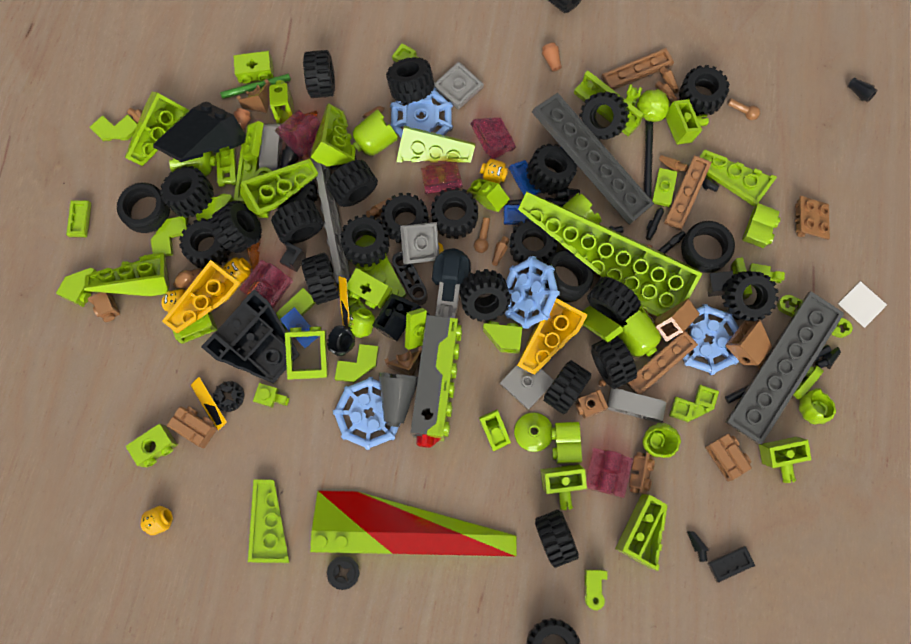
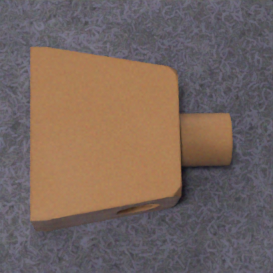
[725,320,772,368]

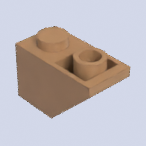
[655,298,700,342]

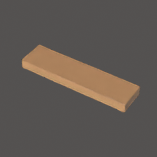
[601,48,674,90]
[664,155,712,230]
[627,331,698,395]

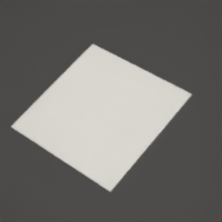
[838,281,887,328]

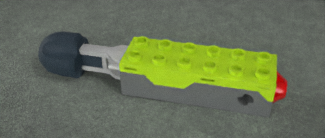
[410,248,471,448]

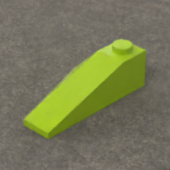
[125,91,189,166]

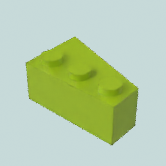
[615,494,667,571]

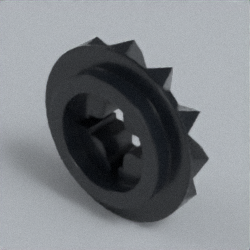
[213,381,244,412]
[327,556,360,590]

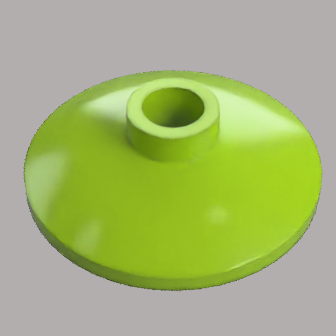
[514,413,553,452]

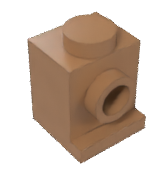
[87,292,120,322]
[575,390,608,419]

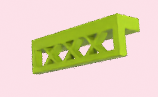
[574,71,644,137]

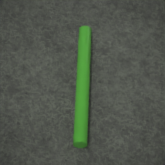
[220,74,291,99]

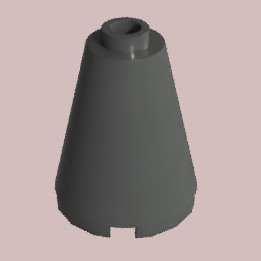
[379,372,418,427]

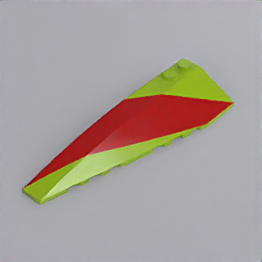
[310,491,517,556]

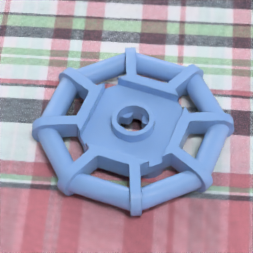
[390,88,453,138]
[505,256,560,329]
[672,304,739,375]
[333,377,401,450]

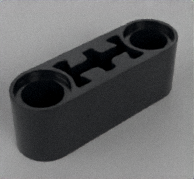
[392,252,428,305]

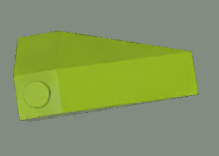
[311,103,356,166]
[240,159,319,215]
[84,252,169,296]

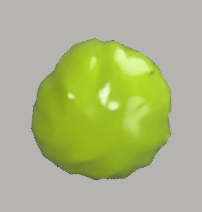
[636,89,670,122]
[798,388,836,425]
[642,422,681,458]

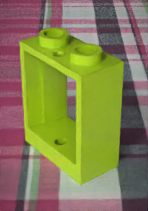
[285,326,328,380]

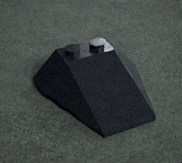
[153,101,246,162]
[201,289,300,384]

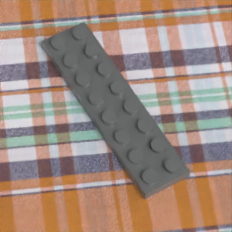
[532,93,654,225]
[726,291,844,445]

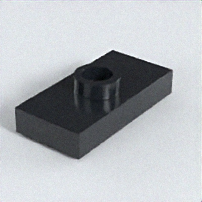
[707,546,756,583]

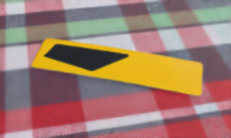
[338,276,350,326]
[191,377,227,430]

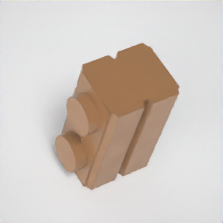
[167,406,217,449]
[705,433,752,482]

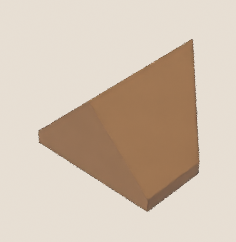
[237,79,270,113]
[384,346,422,376]

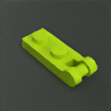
[216,146,237,187]

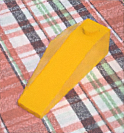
[162,260,241,333]
[517,298,587,375]

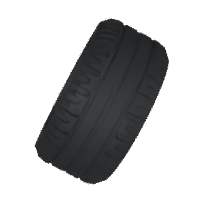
[117,182,170,233]
[681,221,735,273]
[541,250,594,302]

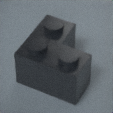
[372,293,430,341]

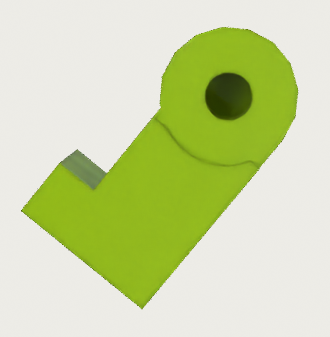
[584,569,608,611]

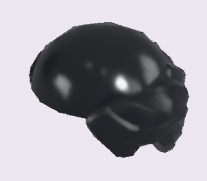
[327,325,355,356]

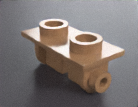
[629,452,655,494]

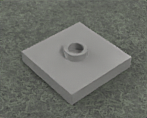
[434,62,484,110]
[400,222,439,264]
[500,365,554,410]

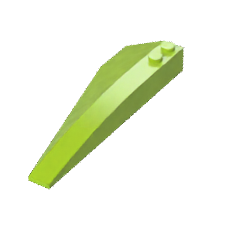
[518,191,703,317]

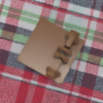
[795,196,830,240]

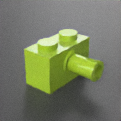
[665,99,709,145]
[759,436,812,483]
[540,464,587,510]

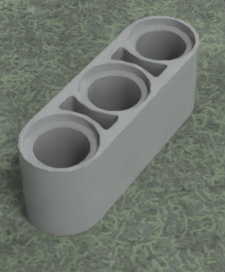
[259,123,283,171]
[607,388,667,423]

